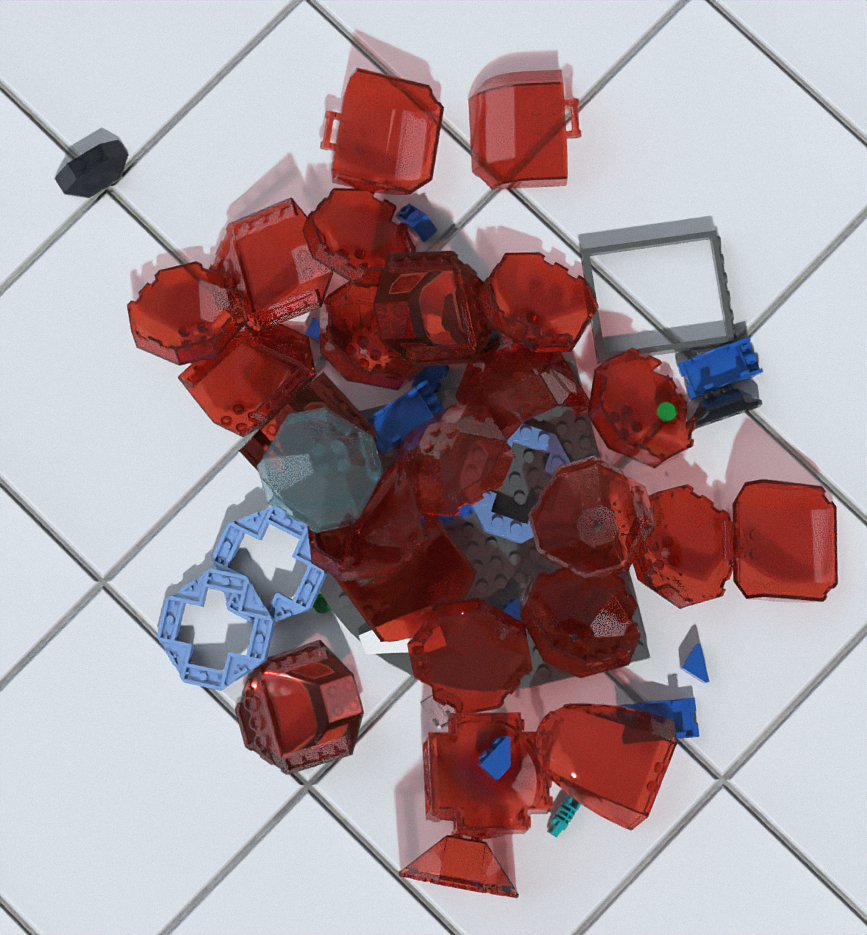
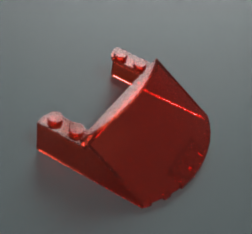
[323,493,477,642]

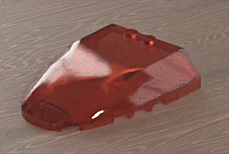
[533,703,677,831]

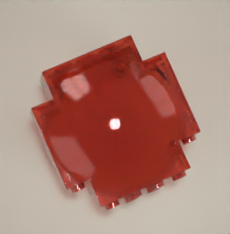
[422,712,553,839]

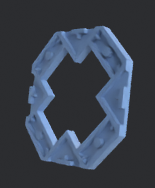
[459,422,581,544]
[211,505,327,624]
[157,568,276,691]

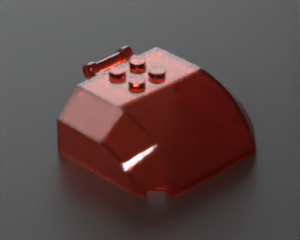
[320,68,444,195]
[468,70,582,190]
[721,479,838,603]

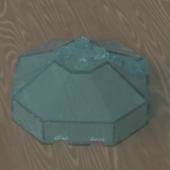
[257,407,384,533]

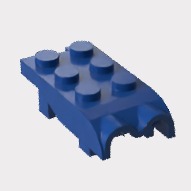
[677,336,763,400]
[366,380,447,456]
[617,698,699,744]

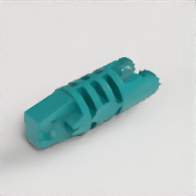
[547,788,586,838]

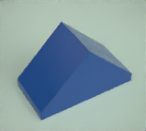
[680,644,710,683]

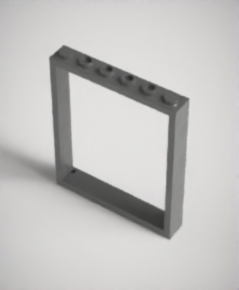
[580,230,737,364]

